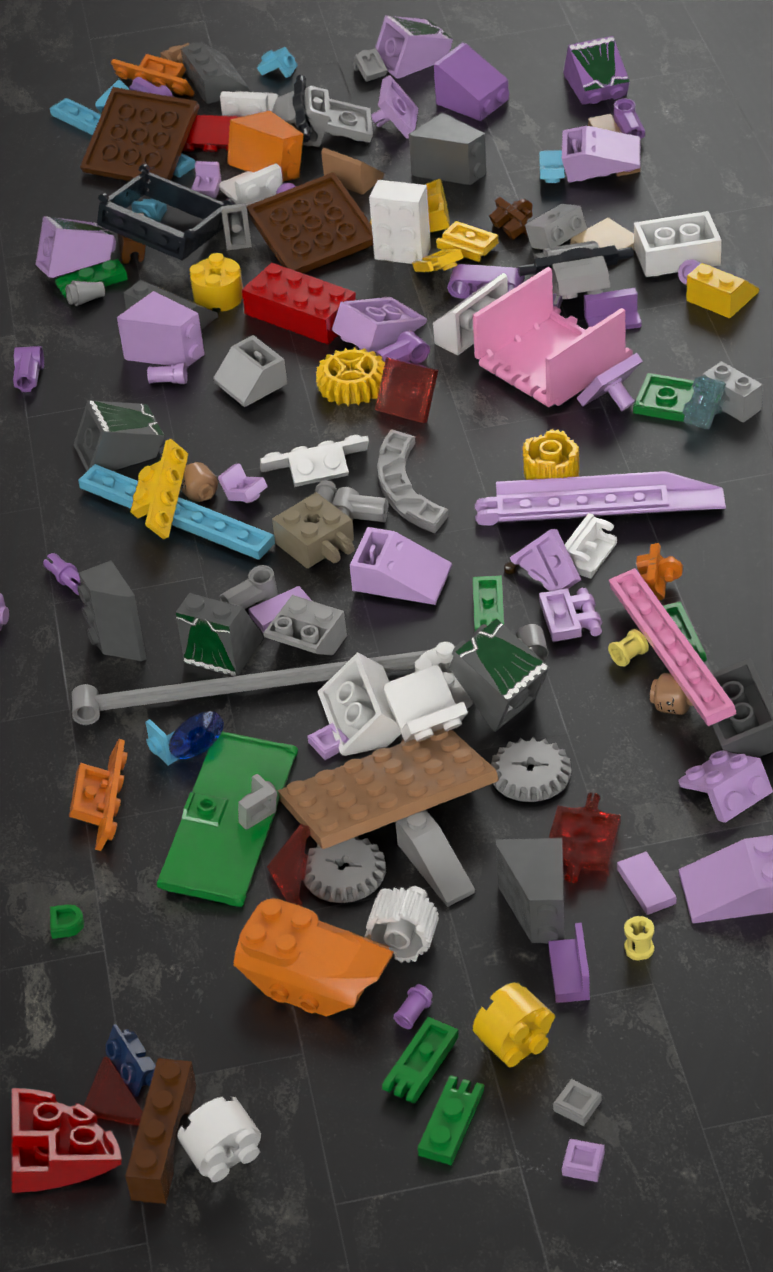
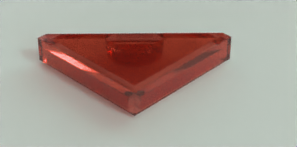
[267,824,311,907]
[84,1057,143,1125]

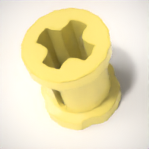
[608,629,649,666]
[624,916,654,961]

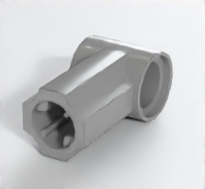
[332,487,389,522]
[220,565,278,610]

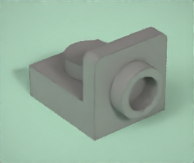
[353,48,387,82]
[238,774,277,830]

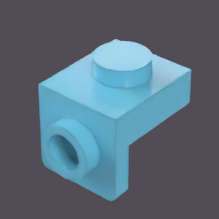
[257,47,297,78]
[539,150,565,183]

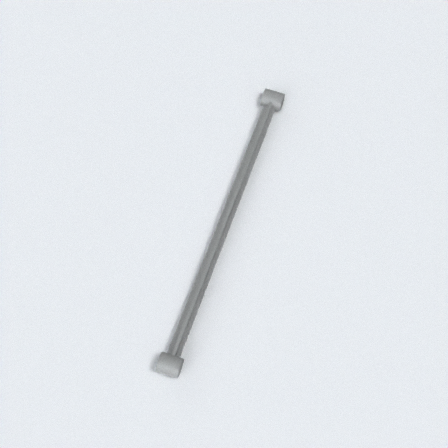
[71,624,548,725]

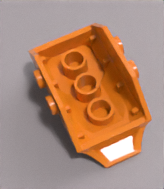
[233,898,394,1017]

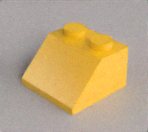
[687,263,759,318]

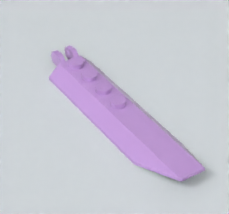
[475,471,726,526]

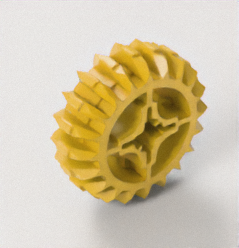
[316,347,388,406]

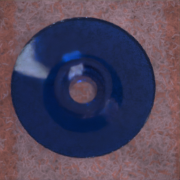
[169,711,224,759]

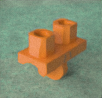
[636,543,683,600]

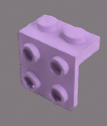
[678,750,773,823]

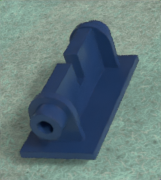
[105,1024,156,1097]

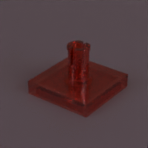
[375,357,438,423]

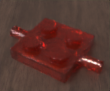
[549,792,621,883]

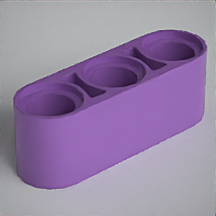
[447,264,525,299]

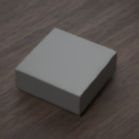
[553,1079,602,1126]

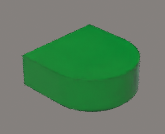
[50,904,84,939]

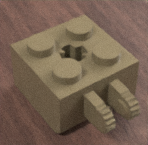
[272,492,355,568]

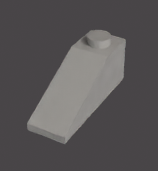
[395,810,475,907]

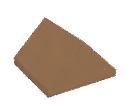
[322,148,385,195]

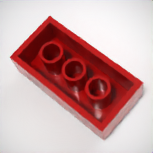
[242,262,356,345]

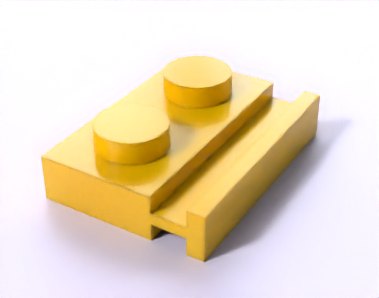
[436,221,498,262]
[412,249,463,272]

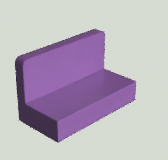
[584,288,641,330]
[548,923,590,1003]

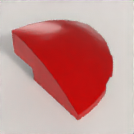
[11,1088,122,1193]

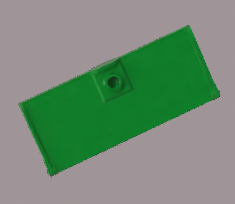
[157,731,298,907]

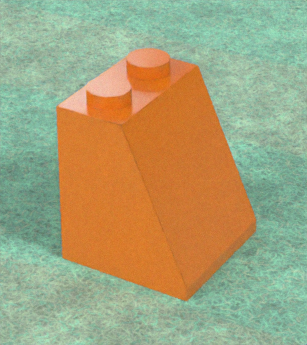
[227,110,303,182]

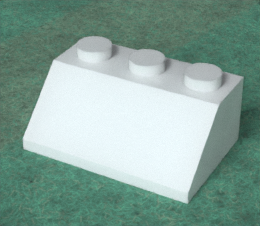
[433,273,508,355]
[317,652,401,756]

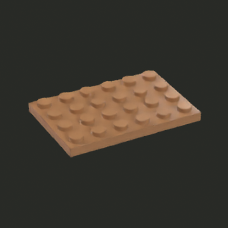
[278,728,499,849]

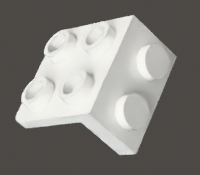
[220,91,278,117]
[219,163,283,206]
[383,665,468,742]

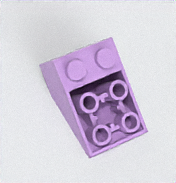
[562,126,640,182]
[350,527,452,605]

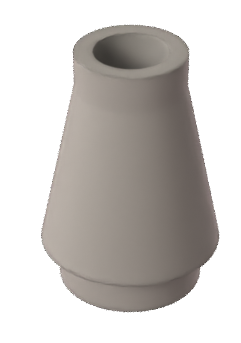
[66,281,105,306]

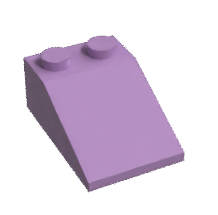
[332,297,427,352]
[679,835,773,924]

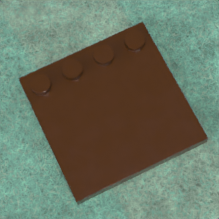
[80,87,200,181]
[246,172,373,273]

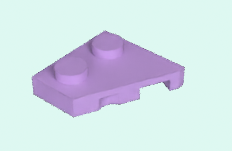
[510,529,581,591]

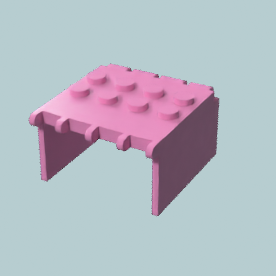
[472,267,633,407]

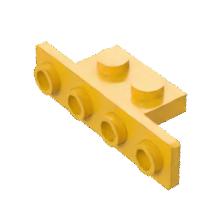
[130,439,188,539]

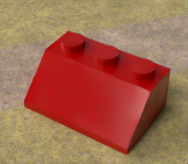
[183,115,243,152]

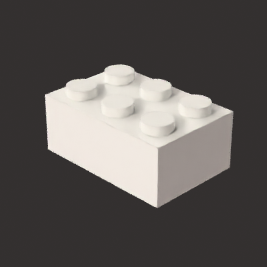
[369,180,431,264]
[634,211,721,277]

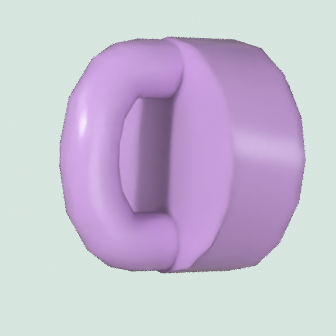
[678,259,701,285]

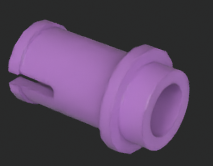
[393,984,433,1029]

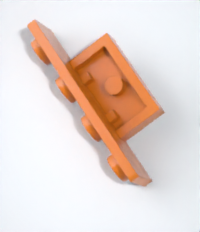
[111,54,194,97]
[69,739,128,851]

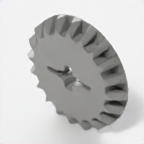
[490,737,571,802]
[302,837,386,903]

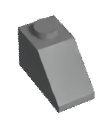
[221,203,252,250]

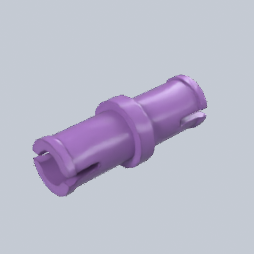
[43,553,81,595]

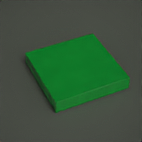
[633,373,700,422]

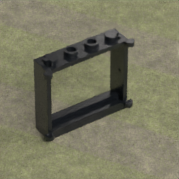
[97,164,234,261]

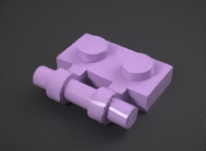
[539,588,602,642]

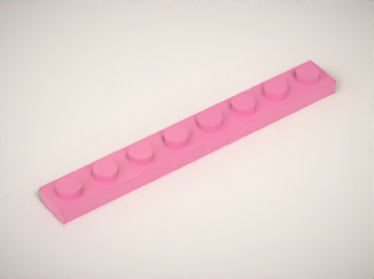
[609,568,736,726]

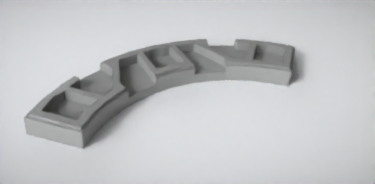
[377,429,449,533]

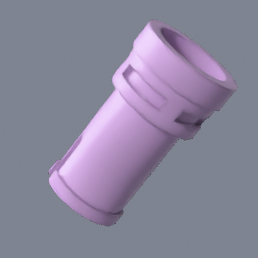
[147,363,188,384]

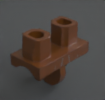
[489,197,533,240]

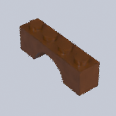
[125,1058,197,1204]

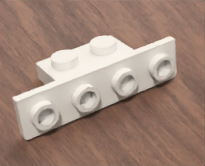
[260,435,369,487]

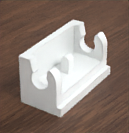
[565,513,617,579]

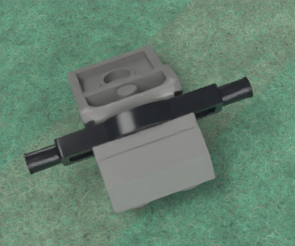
[273,75,373,147]
[518,241,634,299]

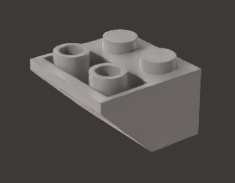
[213,335,287,407]
[264,595,347,655]

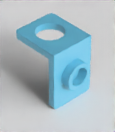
[146,719,196,765]

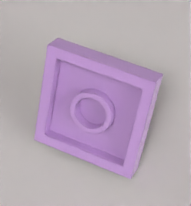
[371,75,418,139]
[577,353,643,411]

